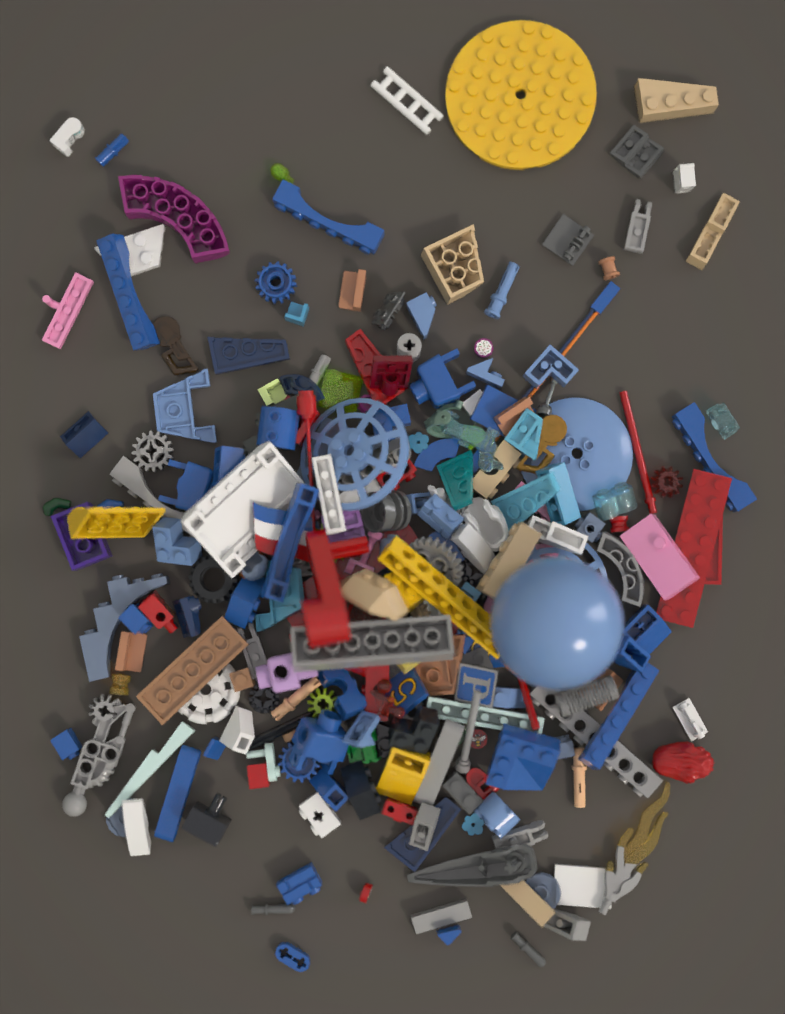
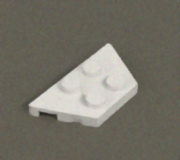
[94,224,165,276]

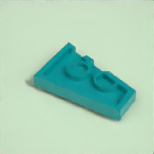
[437,450,473,511]

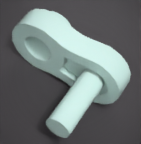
[246,742,281,782]

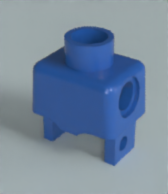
[409,349,476,409]
[158,459,213,511]
[288,709,349,775]

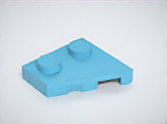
[504,408,543,461]

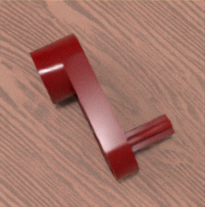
[301,529,369,649]

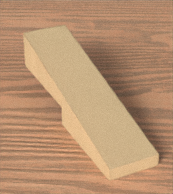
[686,193,740,270]
[500,880,555,927]

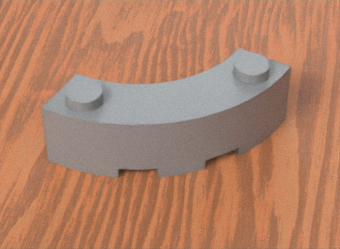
[597,531,644,607]

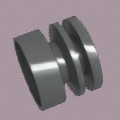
[360,490,411,533]

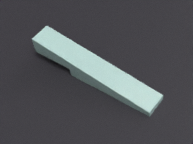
[105,721,196,818]

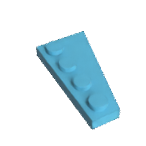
[491,472,561,530]

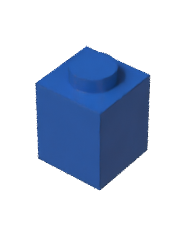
[50,728,83,760]

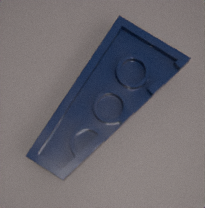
[207,337,290,375]
[384,797,462,872]

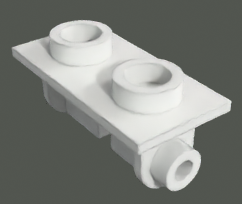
[672,698,708,741]

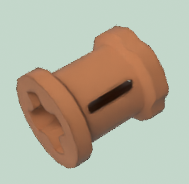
[598,256,620,280]

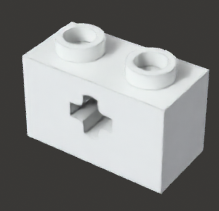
[299,791,341,838]

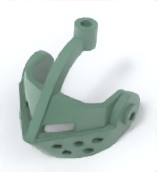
[424,400,463,439]

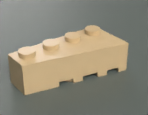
[634,78,719,123]
[476,522,542,600]

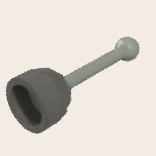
[536,378,558,419]

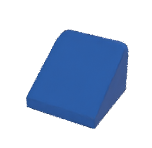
[203,736,226,760]
[437,925,461,946]

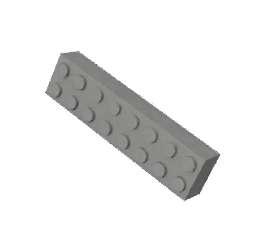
[290,615,454,672]

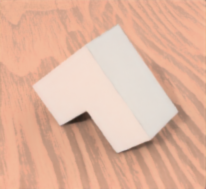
[462,389,483,424]

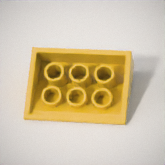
[67,507,165,539]

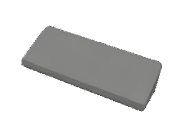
[411,898,472,934]

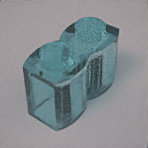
[592,482,637,521]

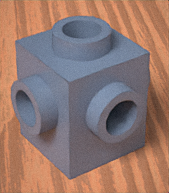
[574,513,605,543]

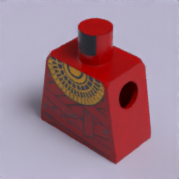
[138,590,179,634]

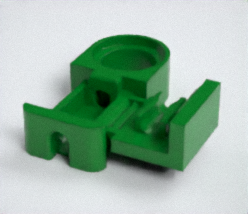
[347,728,382,764]

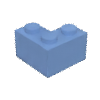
[522,345,579,389]
[153,517,202,566]

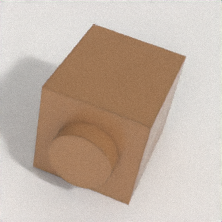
[229,667,256,692]

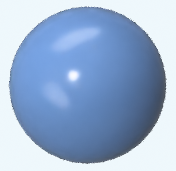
[490,557,624,690]

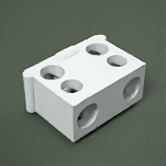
[673,163,696,193]

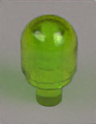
[270,163,295,184]

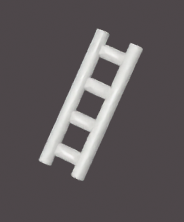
[371,67,444,135]

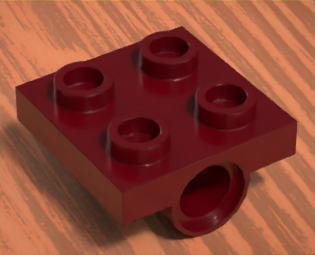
[369,355,413,396]

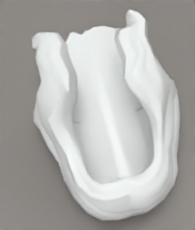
[462,497,509,552]

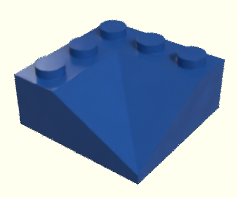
[486,723,560,791]

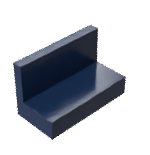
[60,411,108,458]

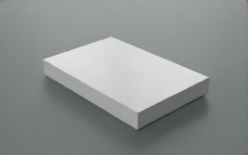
[554,864,614,909]

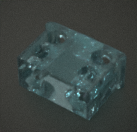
[706,402,740,440]

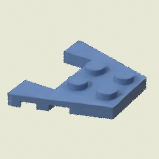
[153,369,217,443]

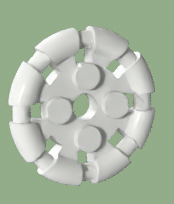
[178,663,241,724]

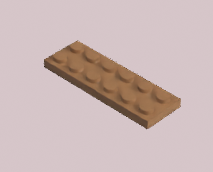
[136,616,249,725]

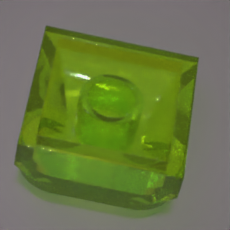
[318,369,363,413]

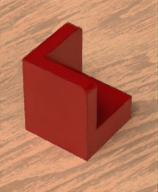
[247,761,270,789]

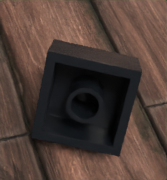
[181,793,232,847]

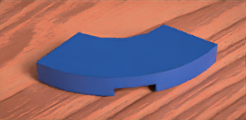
[414,438,460,472]

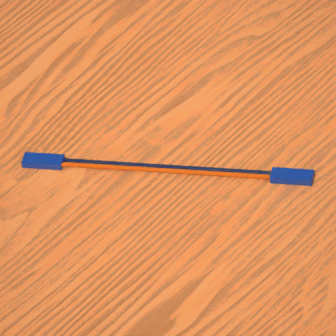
[473,281,621,473]

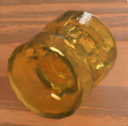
[109,673,131,695]

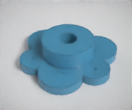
[408,432,429,454]
[462,813,484,836]

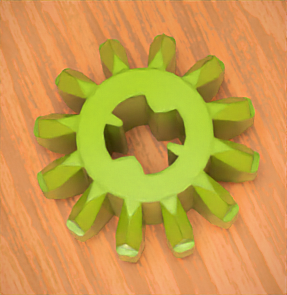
[307,687,339,718]

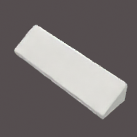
[312,454,346,536]

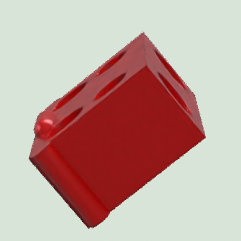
[381,797,418,825]

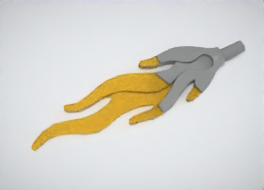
[599,781,670,915]

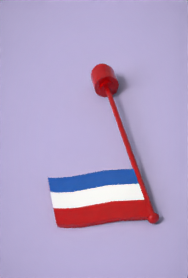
[253,391,317,562]

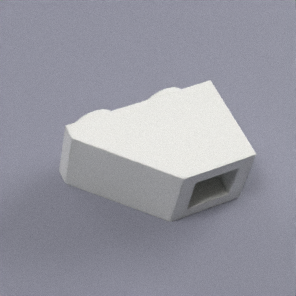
[219,706,255,754]

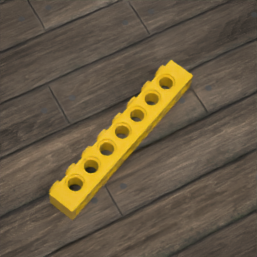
[378,535,500,659]

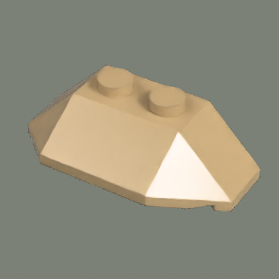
[339,568,408,621]

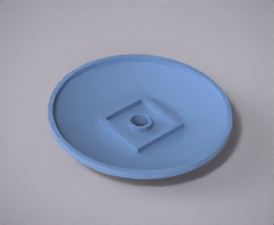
[518,398,633,511]

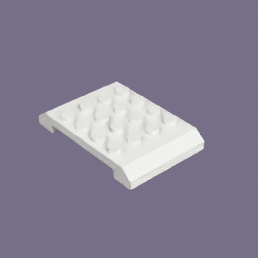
[181,441,306,578]

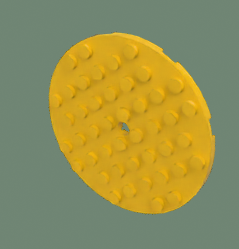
[446,20,597,170]

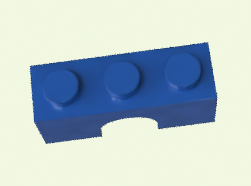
[317,668,367,721]

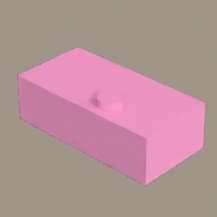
[620,514,700,600]

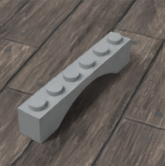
[110,456,195,538]

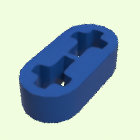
[275,942,310,972]

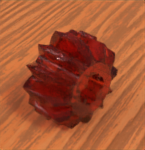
[650,466,683,498]

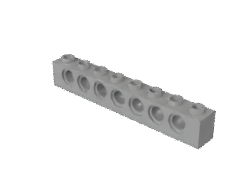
[529,686,663,798]

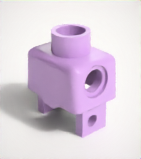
[256,652,318,693]

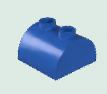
[256,406,300,450]

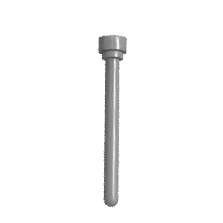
[454,690,481,773]

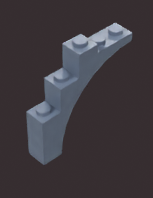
[79,573,170,682]

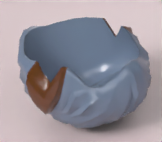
[238,551,268,581]

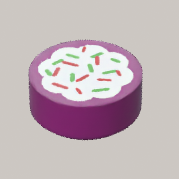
[474,338,493,358]

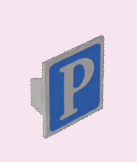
[454,662,498,708]

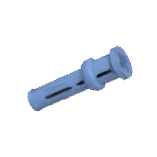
[484,262,520,319]

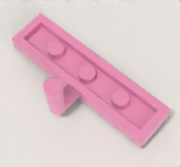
[42,272,94,350]

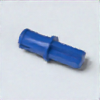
[95,134,129,167]

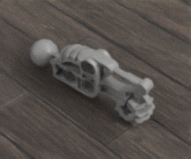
[62,694,136,817]

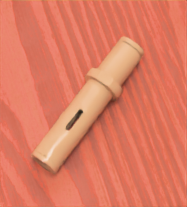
[271,676,322,721]
[571,747,587,808]

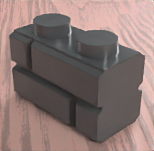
[442,770,483,814]

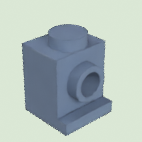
[553,734,575,759]

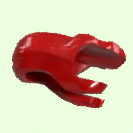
[652,742,714,784]

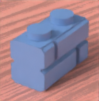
[418,494,464,540]

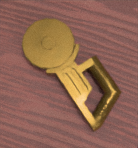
[516,415,567,474]

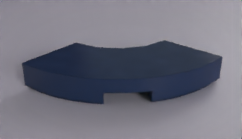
[279,374,325,402]

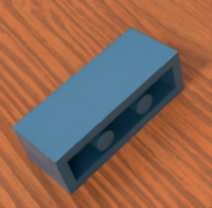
[536,462,581,525]

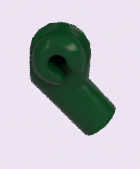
[42,498,71,516]

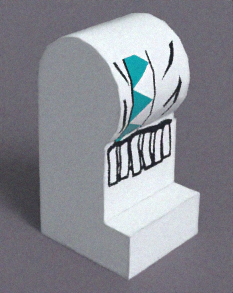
[49,118,84,157]

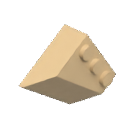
[421,224,484,305]

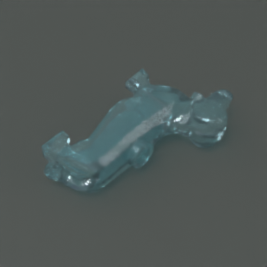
[441,409,504,472]

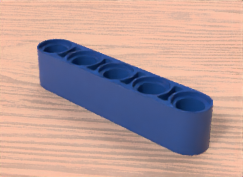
[154,745,201,842]

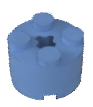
[474,791,520,839]

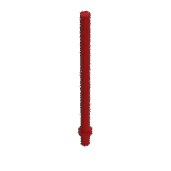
[620,391,657,514]

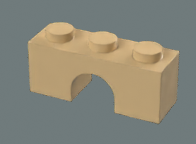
[473,440,522,499]

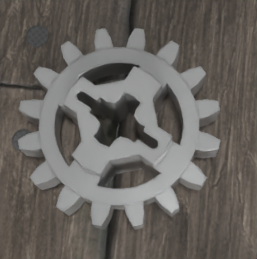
[131,431,174,473]

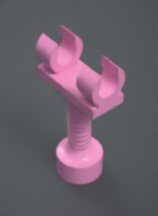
[344,531,384,574]

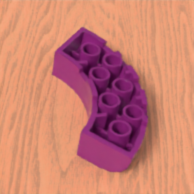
[118,175,230,263]

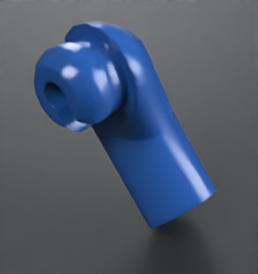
[97,499,124,508]

